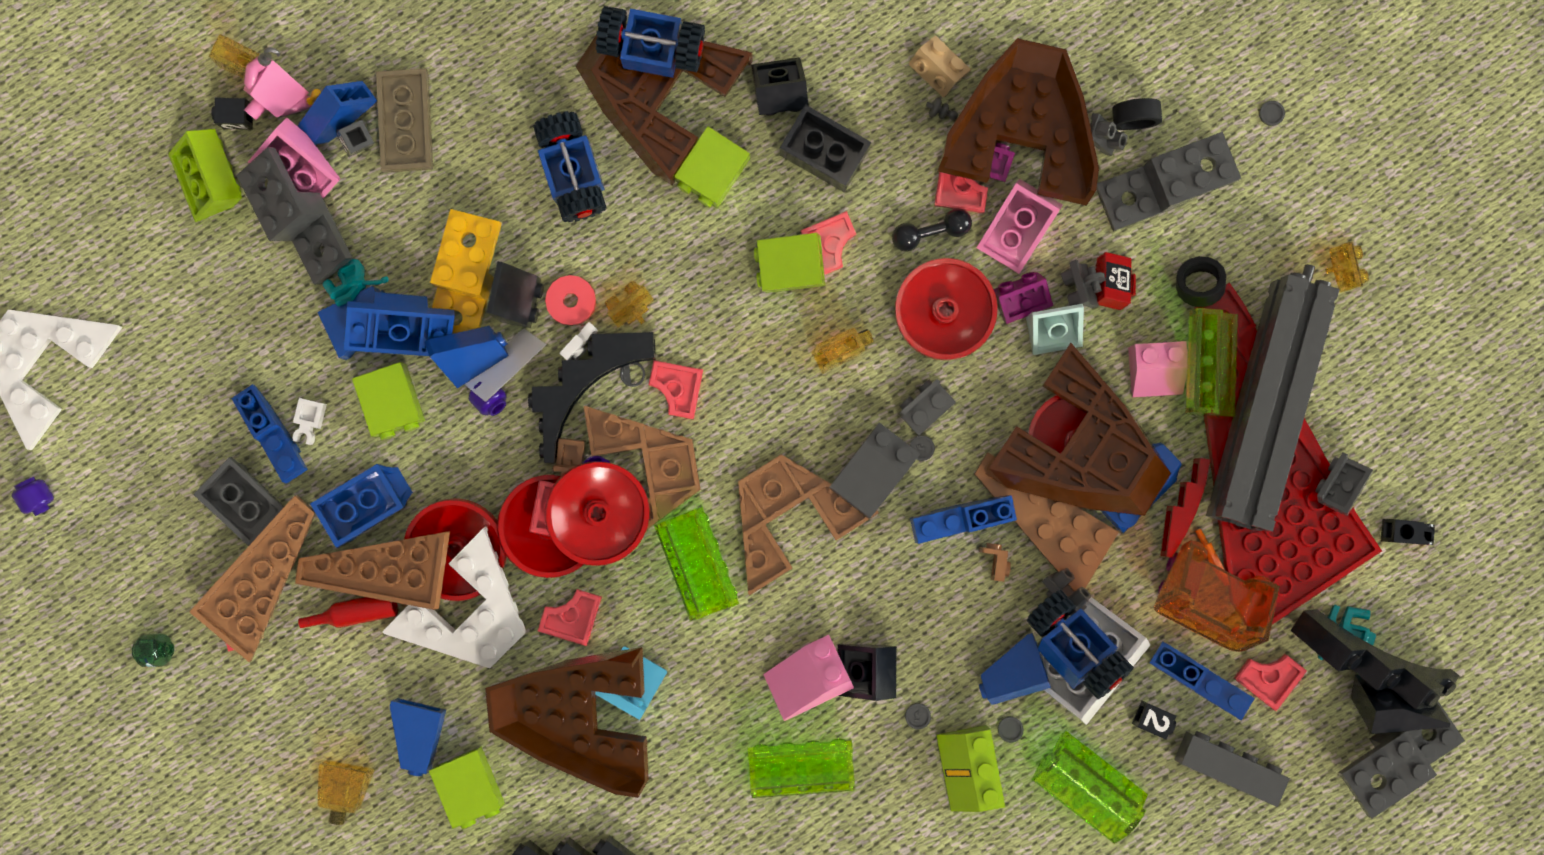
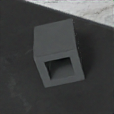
[336,120,374,157]

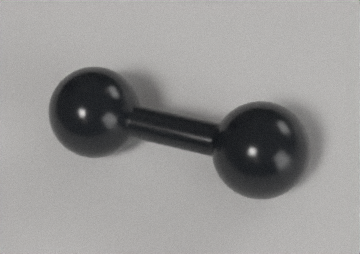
[892,209,972,252]

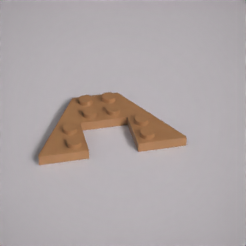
[584,406,701,530]
[738,454,879,596]

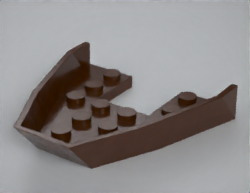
[575,36,753,186]
[937,38,1099,206]
[986,343,1171,516]
[485,647,649,798]

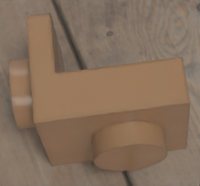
[553,438,586,476]
[979,543,1011,582]

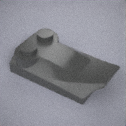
[193,457,284,546]

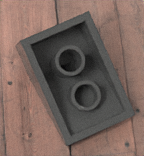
[829,422,920,519]

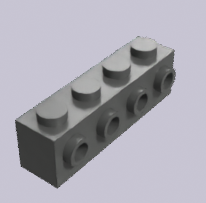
[1174,731,1290,807]

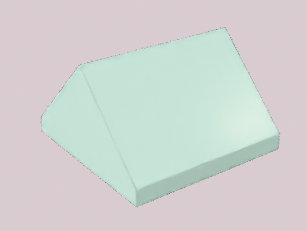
[1026,304,1084,355]

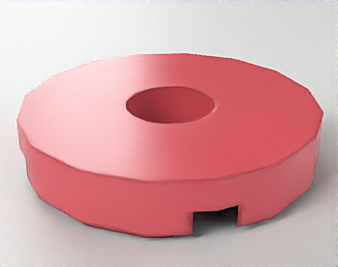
[545,275,596,326]

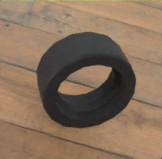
[1112,98,1162,130]
[1176,256,1227,307]

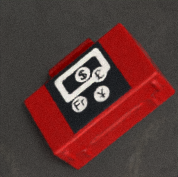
[1095,252,1136,310]

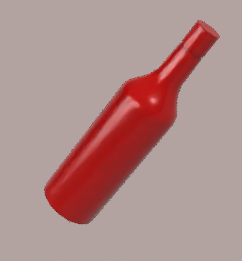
[298,597,398,628]

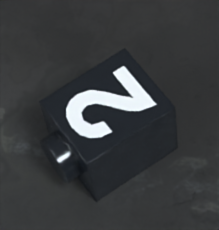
[211,98,253,130]
[1132,700,1176,740]

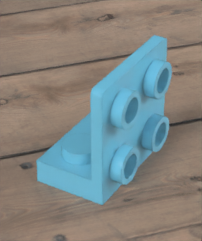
[595,646,667,720]

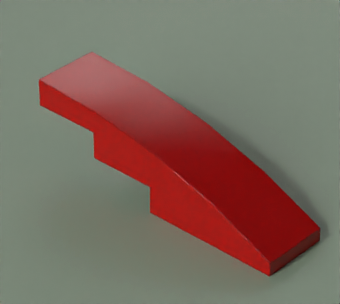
[1160,458,1211,557]

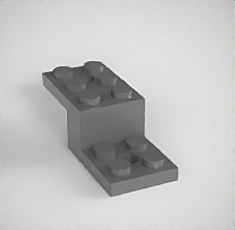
[1096,131,1242,232]
[236,147,353,285]
[1338,701,1465,819]

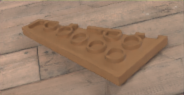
[974,452,1119,592]
[189,495,316,662]
[295,532,450,610]

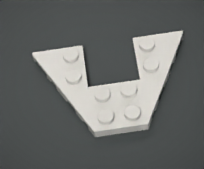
[0,310,122,450]
[382,526,526,668]

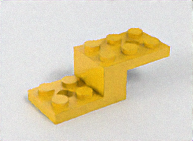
[430,209,502,334]

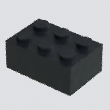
[780,104,871,193]

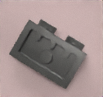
[898,378,956,436]

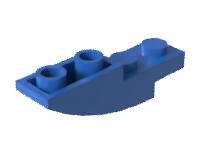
[231,384,308,484]
[910,495,1017,544]
[1149,641,1255,720]

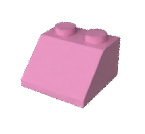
[1128,341,1188,398]

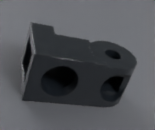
[1381,519,1435,545]

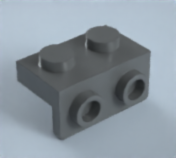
[1315,452,1373,516]

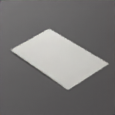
[464,329,546,402]

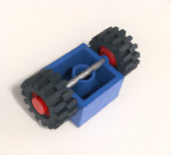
[596,6,705,78]
[533,111,607,222]
[1026,590,1134,700]

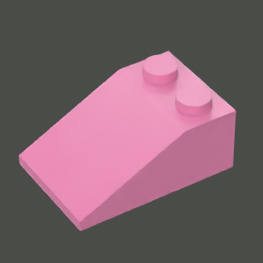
[248,117,340,198]
[977,179,1063,274]
[763,635,854,721]

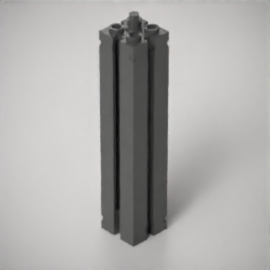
[1206,264,1340,531]

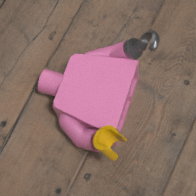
[243,47,321,120]

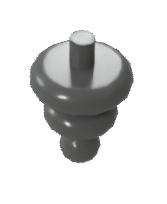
[926,97,958,120]

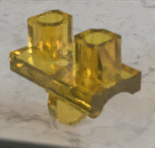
[1325,242,1369,293]
[605,281,654,328]

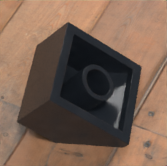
[751,57,809,116]
[838,644,897,701]

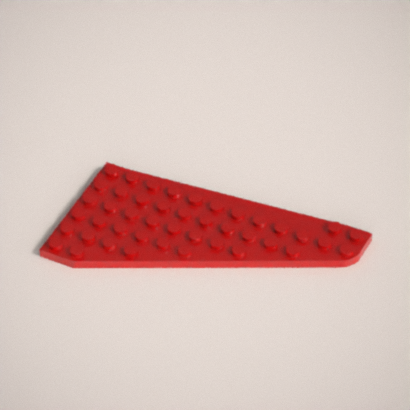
[1191,282,1382,636]

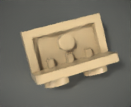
[909,35,971,97]

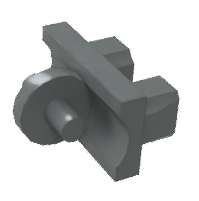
[1090,113,1128,156]
[1061,259,1106,308]
[1042,568,1091,616]

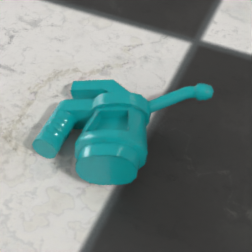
[323,259,389,307]
[1318,605,1376,660]

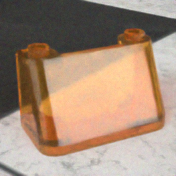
[1154,540,1280,652]

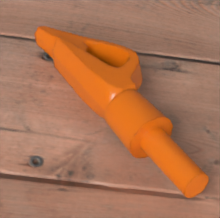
[1195,529,1229,586]

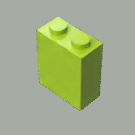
[674,126,750,209]
[754,233,826,293]
[352,362,425,440]
[429,746,505,829]

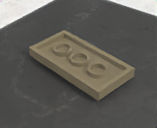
[376,68,433,173]

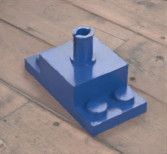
[343,292,455,356]

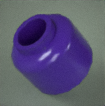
[468,382,507,416]
[11,477,54,516]

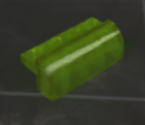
[1185,308,1238,417]
[654,507,739,621]
[1032,731,1148,844]
[747,738,855,798]

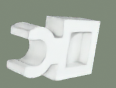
[559,322,598,360]
[293,398,327,445]

